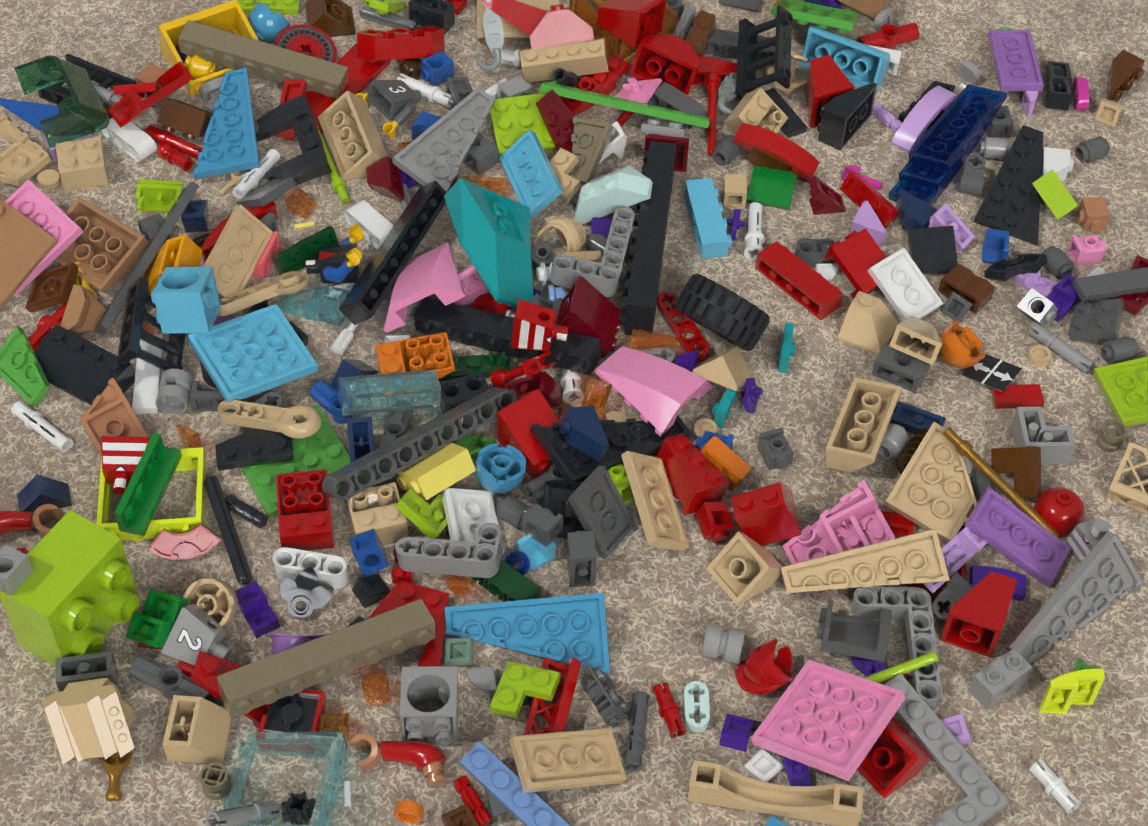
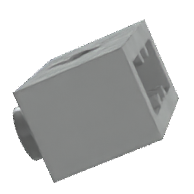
[969,648,1033,710]

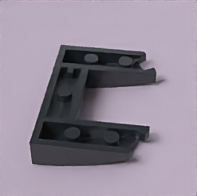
[256,94,332,186]

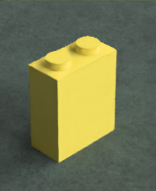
[396,443,476,500]

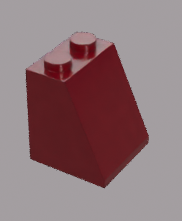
[555,276,621,358]

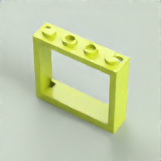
[96,447,207,542]

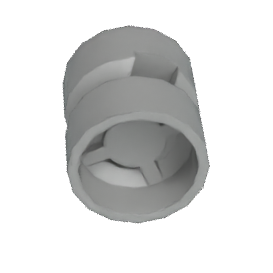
[155,369,193,414]
[702,622,746,665]

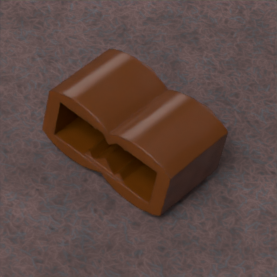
[686,10,717,56]
[938,264,995,314]

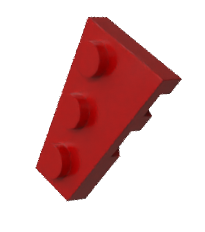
[113,82,159,98]
[189,651,267,728]

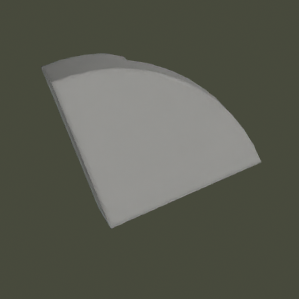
[466,666,497,695]

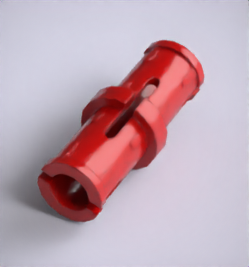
[652,682,687,738]

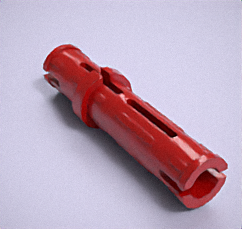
[145,125,203,160]

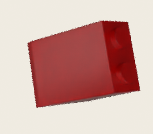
[597,0,667,48]
[806,55,854,128]
[497,389,559,479]
[731,482,802,546]
[940,571,1017,658]

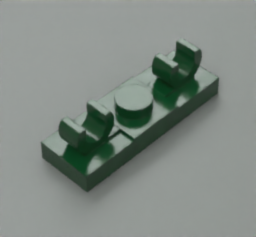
[272,226,340,275]
[439,351,510,381]

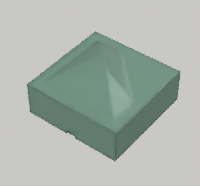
[445,637,474,667]

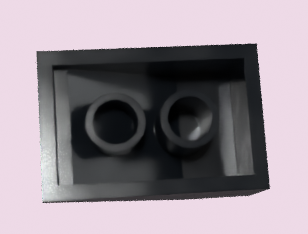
[817,82,877,150]

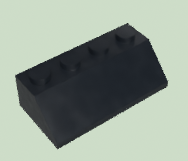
[35,325,135,406]

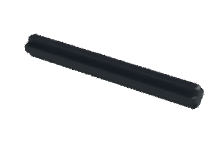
[203,476,253,585]

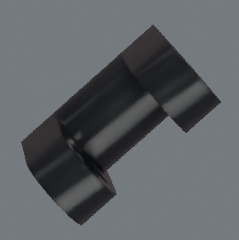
[543,480,586,538]

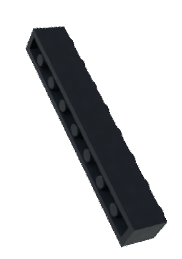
[339,180,447,325]
[413,297,601,376]

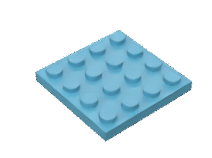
[188,304,318,403]

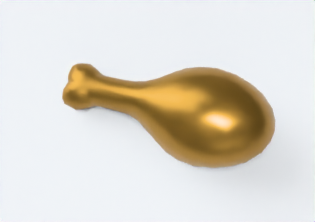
[100,750,133,802]

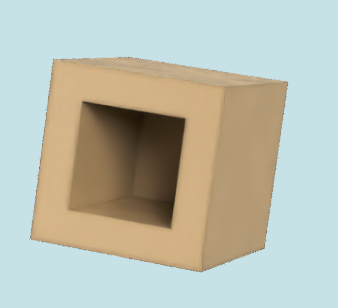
[723,174,747,208]

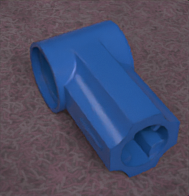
[309,380,354,424]

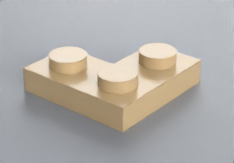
[549,148,582,202]

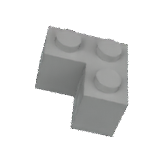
[1011,407,1075,464]

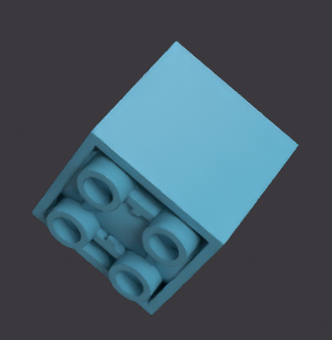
[151,266,221,334]

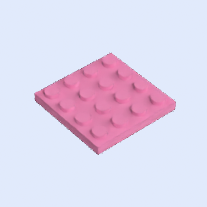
[5,179,84,296]
[751,659,905,781]

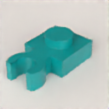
[712,388,737,429]

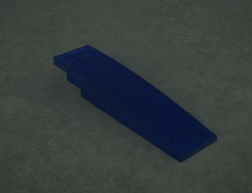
[889,84,1007,206]

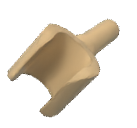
[218,171,244,196]

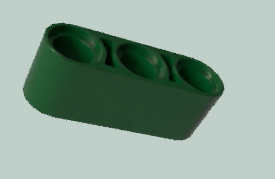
[471,560,542,602]

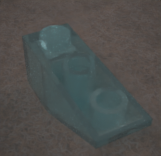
[277,285,349,326]

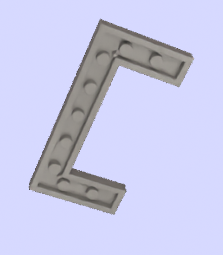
[884,673,1009,826]

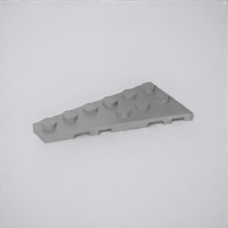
[392,87,495,192]

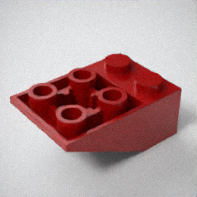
[276,469,334,551]

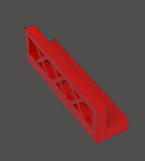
[523,657,582,735]

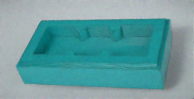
[778,323,796,374]

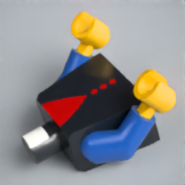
[306,224,364,284]

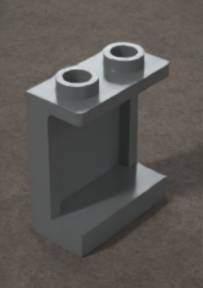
[817,599,892,662]

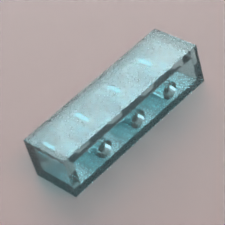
[337,370,441,415]

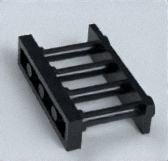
[736,5,793,98]
[36,53,136,123]
[116,277,185,372]

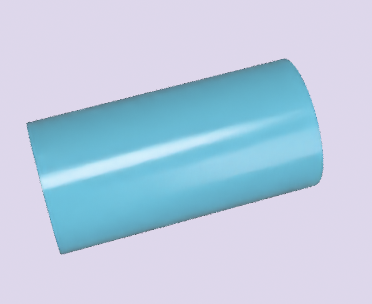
[799,25,890,91]

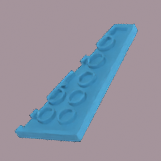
[193,68,260,180]
[445,593,611,674]

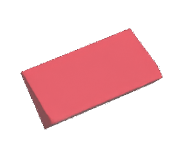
[251,231,281,278]

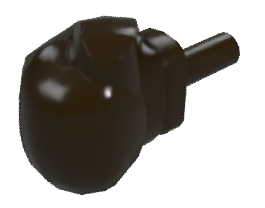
[399,60,422,80]

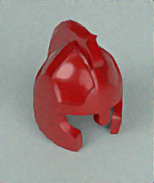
[734,639,794,695]

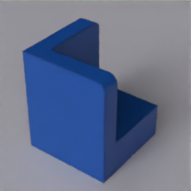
[982,229,1009,264]

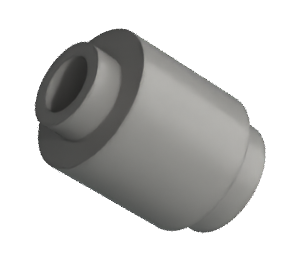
[978,137,1012,160]

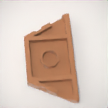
[80,377,148,456]

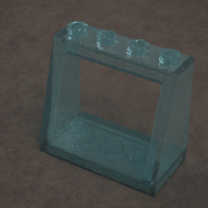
[224,732,350,826]

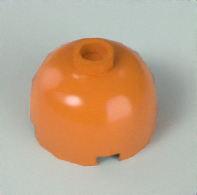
[939,321,986,369]

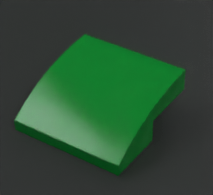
[746,165,797,210]
[125,588,189,648]

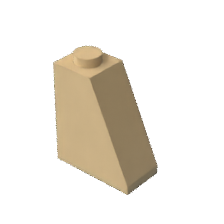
[889,315,943,365]

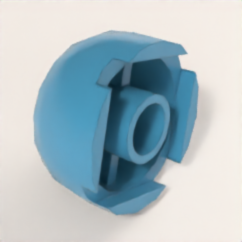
[248,3,290,43]
[475,443,526,493]

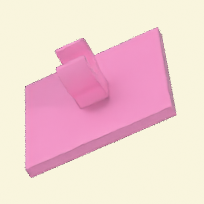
[609,77,662,110]

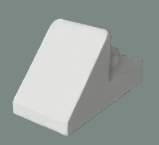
[599,121,627,164]

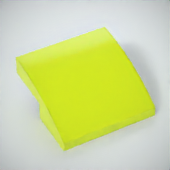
[1039,669,1105,714]

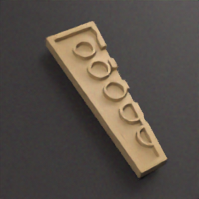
[781,528,950,593]

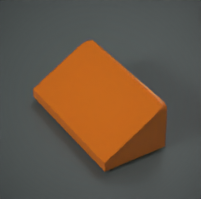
[700,436,751,490]

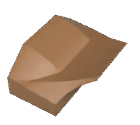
[60,284,106,336]

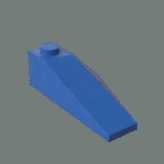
[0,98,89,136]

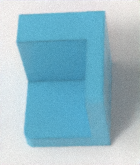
[516,535,556,572]

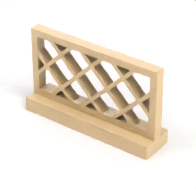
[1106,442,1148,515]

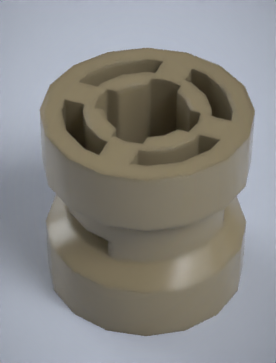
[1096,419,1126,453]
[199,762,231,800]

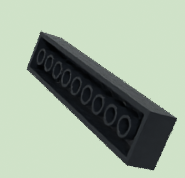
[621,141,676,338]

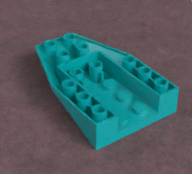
[444,178,534,309]

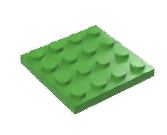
[771,0,861,33]
[241,406,361,519]

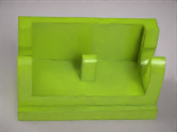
[1032,169,1078,220]
[135,179,184,213]

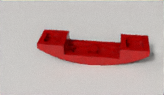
[732,123,820,180]

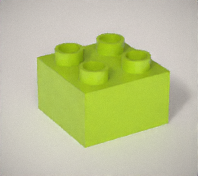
[0,510,140,667]

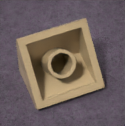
[692,346,752,391]

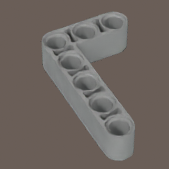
[550,206,635,297]
[851,586,942,711]

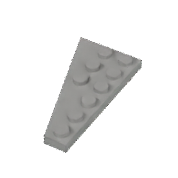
[1009,531,1143,664]

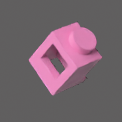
[1067,235,1106,266]

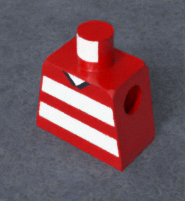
[511,300,569,351]
[101,436,151,495]

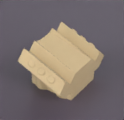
[41,678,135,764]

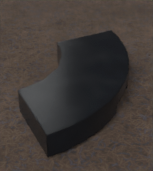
[984,253,1047,282]

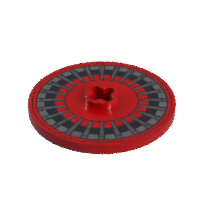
[275,24,337,63]

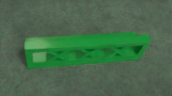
[114,433,182,536]

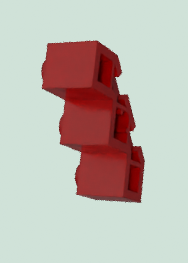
[357,26,445,63]

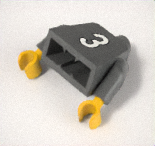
[356,80,422,139]

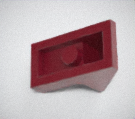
[808,176,846,215]

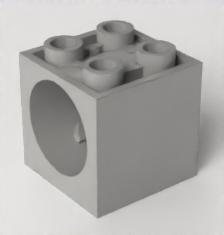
[399,666,459,745]

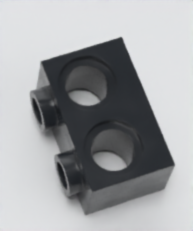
[408,0,455,35]
[436,371,490,414]

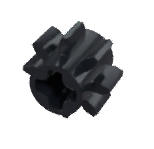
[281,791,317,826]

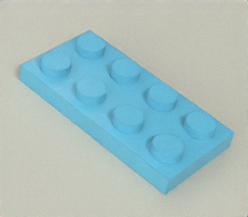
[499,129,563,219]

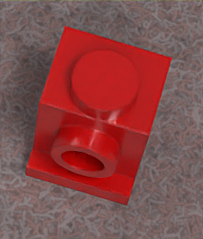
[693,501,734,543]

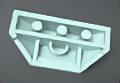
[574,165,653,224]

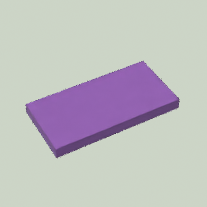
[988,30,1044,91]
[964,487,1072,588]

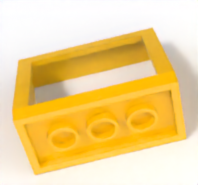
[158,0,259,96]

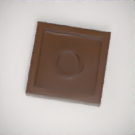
[26,262,79,312]

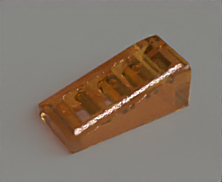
[629,328,680,349]

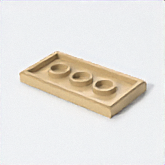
[203,204,274,299]
[621,451,689,551]
[509,728,627,793]

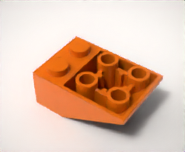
[375,332,455,398]

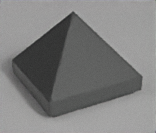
[941,292,973,322]

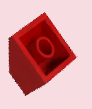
[857,717,933,798]

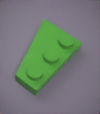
[0,326,51,407]

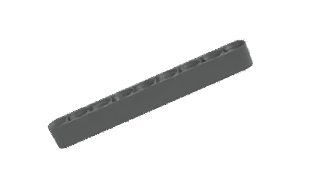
[322,387,517,500]

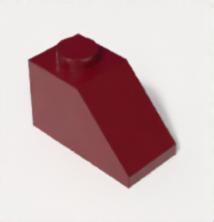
[367,156,405,201]
[504,371,561,408]

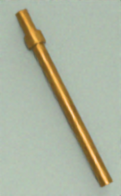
[942,427,1059,538]

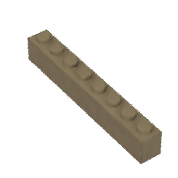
[178,20,348,99]
[217,599,435,718]

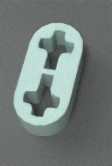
[683,681,710,733]

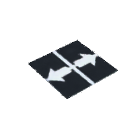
[962,354,1022,392]

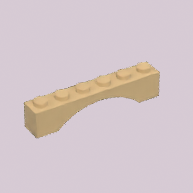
[687,760,864,826]

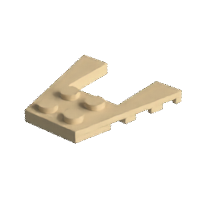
[0,114,51,186]

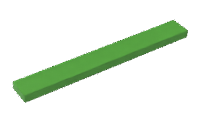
[540,82,711,128]

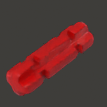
[454,775,491,826]

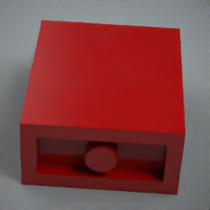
[824,228,887,299]

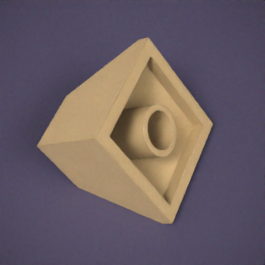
[837,291,899,355]
[706,531,782,605]

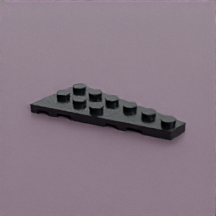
[974,125,1043,246]
[530,416,692,483]

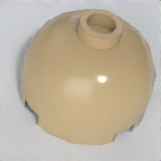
[183,578,238,627]

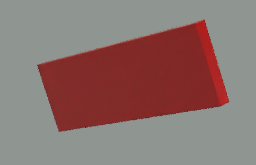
[305,43,391,133]

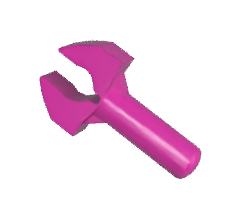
[841,165,882,190]

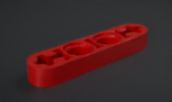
[657,292,709,363]

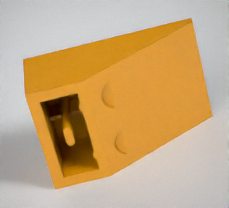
[142,234,203,295]

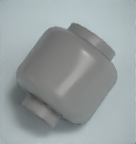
[877,423,910,460]

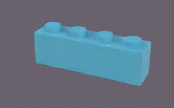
[684,178,732,259]

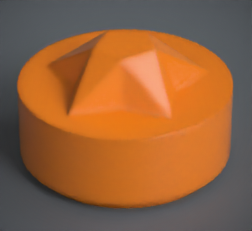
[394,800,424,824]

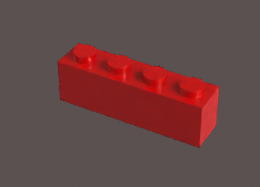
[755,241,843,320]

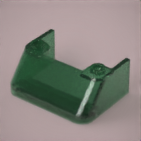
[14,56,110,148]

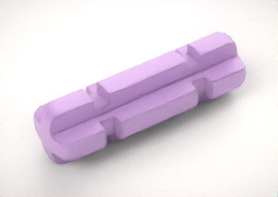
[872,102,902,134]

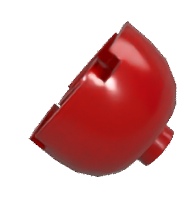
[1033,487,1085,538]

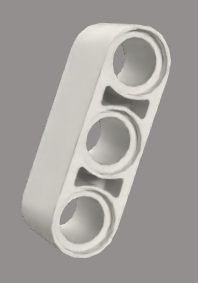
[100,117,157,162]
[343,200,394,249]
[272,547,349,589]

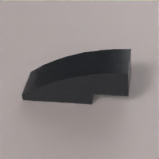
[1046,61,1072,111]

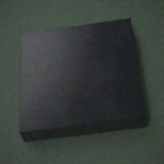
[907,226,958,274]

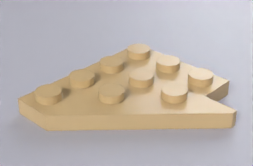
[884,422,977,543]

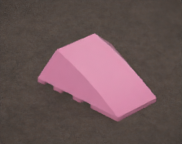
[383,242,465,333]
[595,346,712,437]
[783,479,895,564]

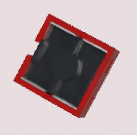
[258,689,326,752]

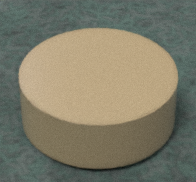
[37,169,61,190]
[1027,345,1052,367]
[693,418,718,439]

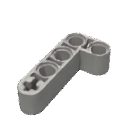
[395,522,503,578]

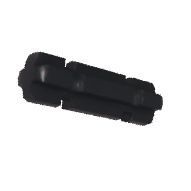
[225,495,268,528]

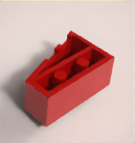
[657,434,730,516]

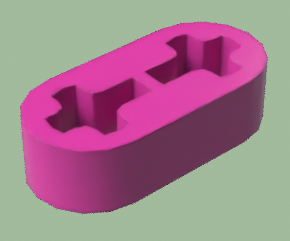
[1073,77,1089,111]

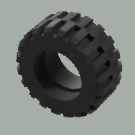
[675,273,770,351]

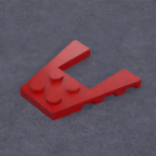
[358,580,449,670]

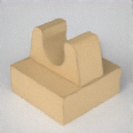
[1095,98,1124,127]

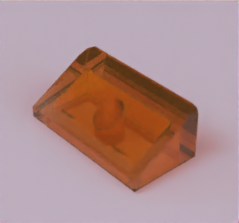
[463,176,508,197]
[581,378,612,420]

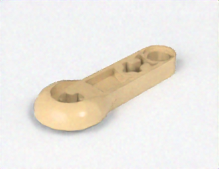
[218,271,309,316]
[218,400,322,438]

